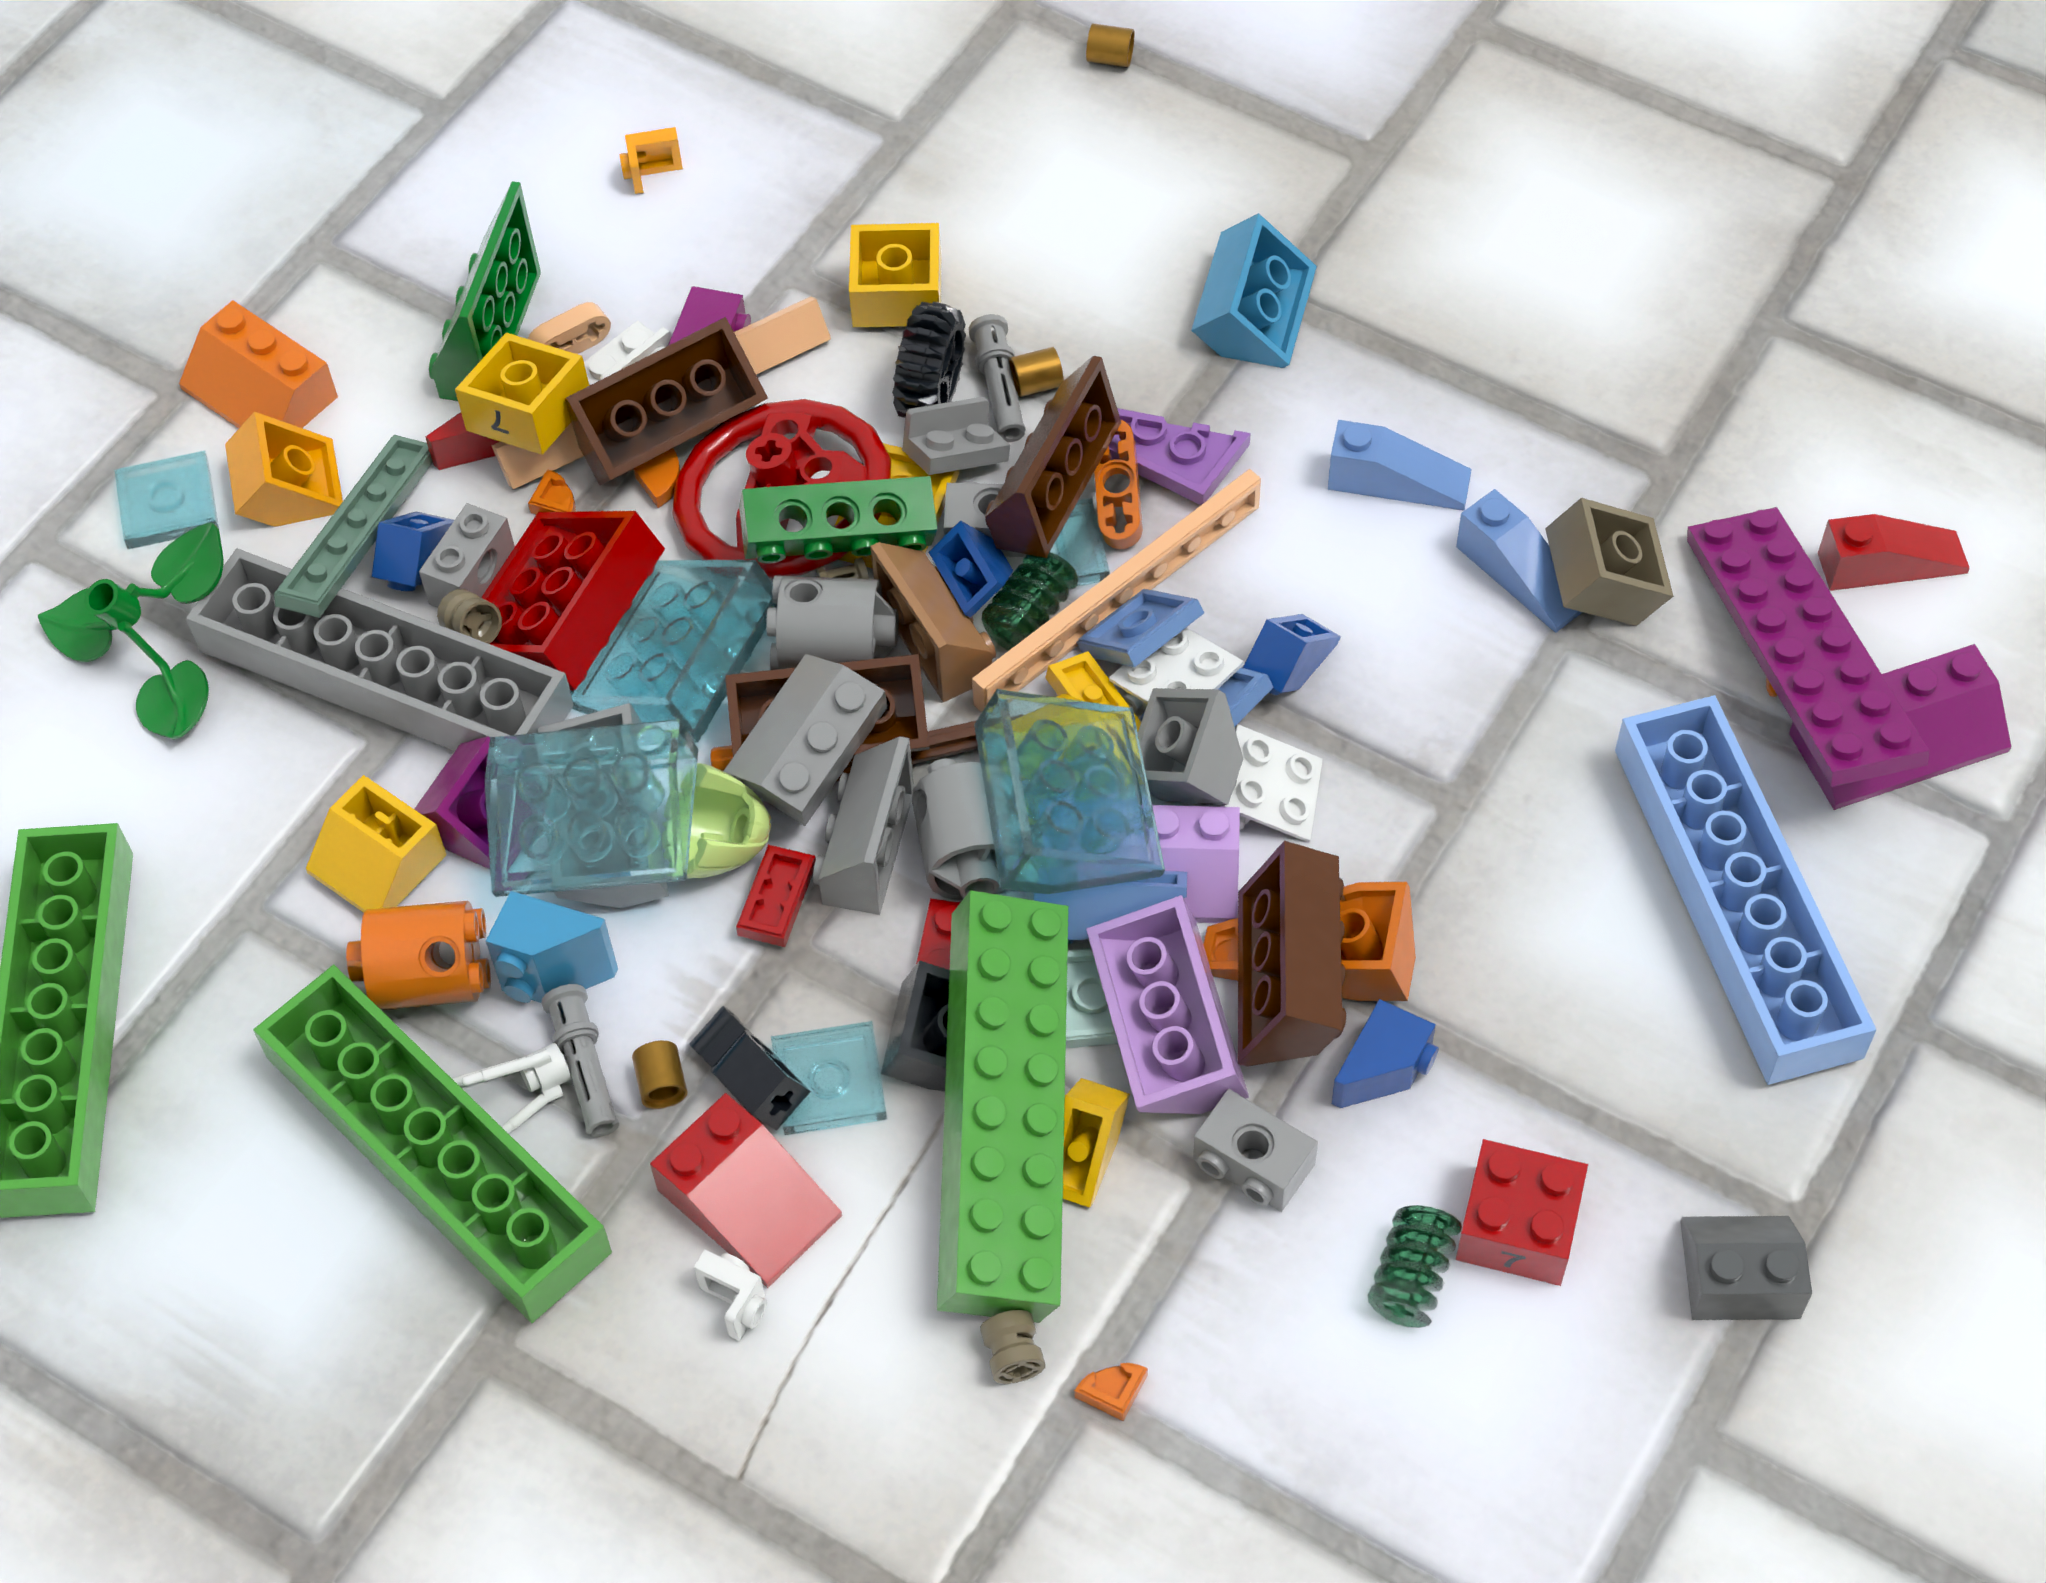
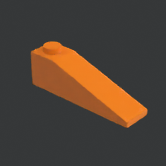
[1203,882,1416,1001]

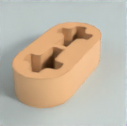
[528,302,611,354]

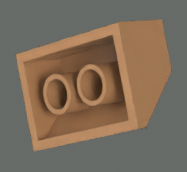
[870,542,996,703]

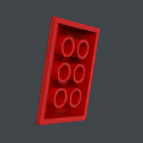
[481,511,665,690]

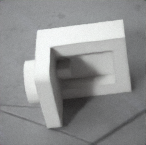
[694,1249,767,1341]

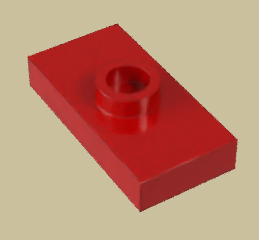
[736,844,816,947]

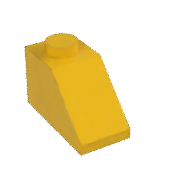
[1063,1078,1130,1208]

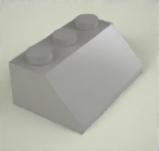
[724,654,887,826]
[813,737,914,915]

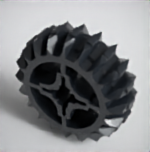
[892,302,966,418]

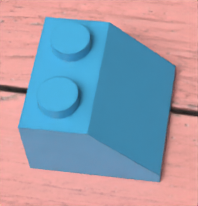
[485,891,618,1003]

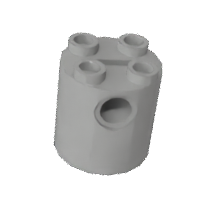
[766,576,899,670]
[912,758,1026,900]

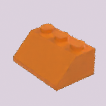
[179,300,338,428]

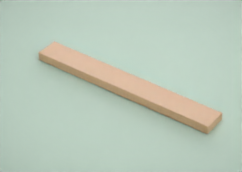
[492,296,831,490]
[972,469,1261,715]

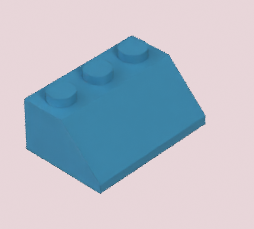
[1191,213,1317,368]

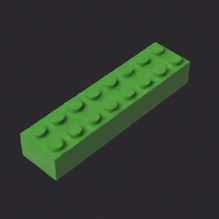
[0,823,133,1218]
[937,890,1069,1323]
[253,964,612,1323]

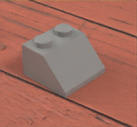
[1122,688,1243,805]

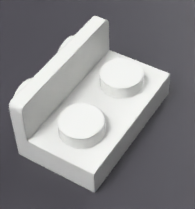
[584,320,672,385]

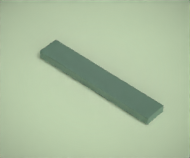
[274,435,433,618]

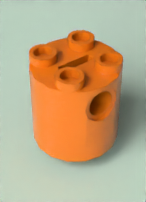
[346,901,491,1010]

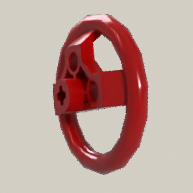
[672,399,891,581]

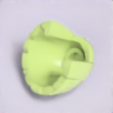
[663,763,771,879]

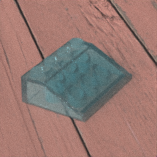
[570,560,777,743]
[974,689,1165,894]
[485,719,699,897]

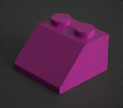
[414,736,546,875]

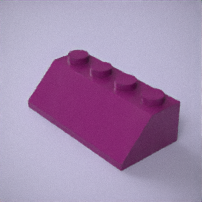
[1789,644,2012,810]

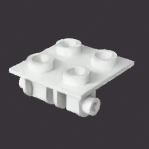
[1109,628,1245,712]
[1222,724,1323,842]

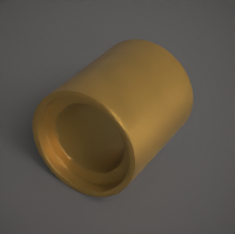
[1086,23,1135,67]
[1009,347,1064,397]
[632,1040,688,1109]

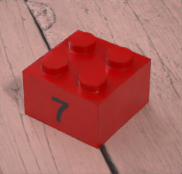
[1455,1139,1588,1286]

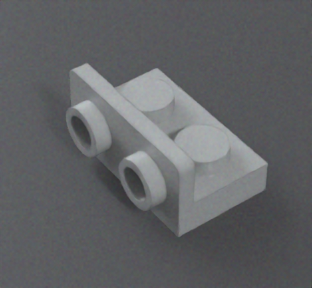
[902,397,1010,475]

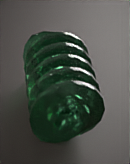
[981,552,1079,651]
[1367,1205,1462,1328]

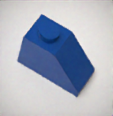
[372,511,454,591]
[928,520,1014,618]
[1243,614,1341,695]
[1331,999,1439,1108]

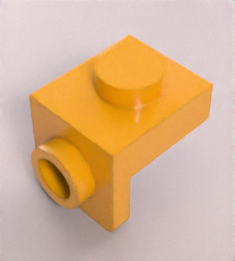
[619,127,683,194]

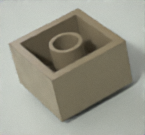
[1545,498,1674,626]

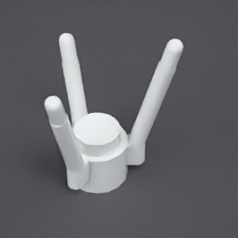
[452,1043,571,1134]

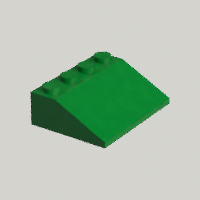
[429,181,541,401]

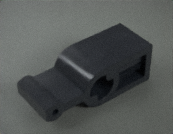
[689,1006,811,1131]

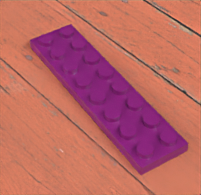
[1687,507,1930,787]

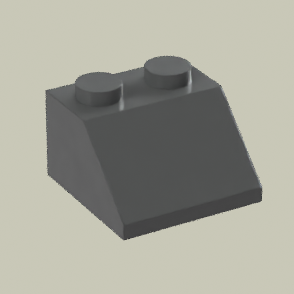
[1680,1216,1812,1320]

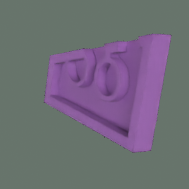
[1109,408,1251,505]

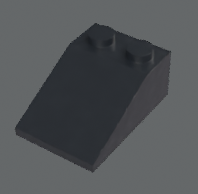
[881,961,950,1091]

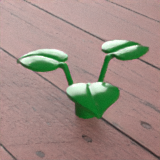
[38,522,224,740]

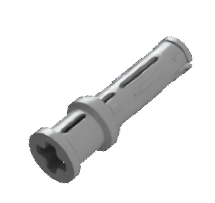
[968,314,1026,442]
[542,984,619,1137]

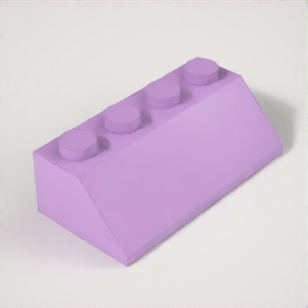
[1038,802,1240,923]
[1086,895,1249,1114]

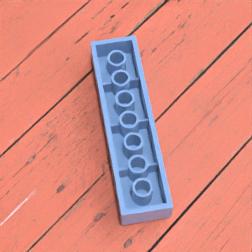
[1615,695,1876,1085]

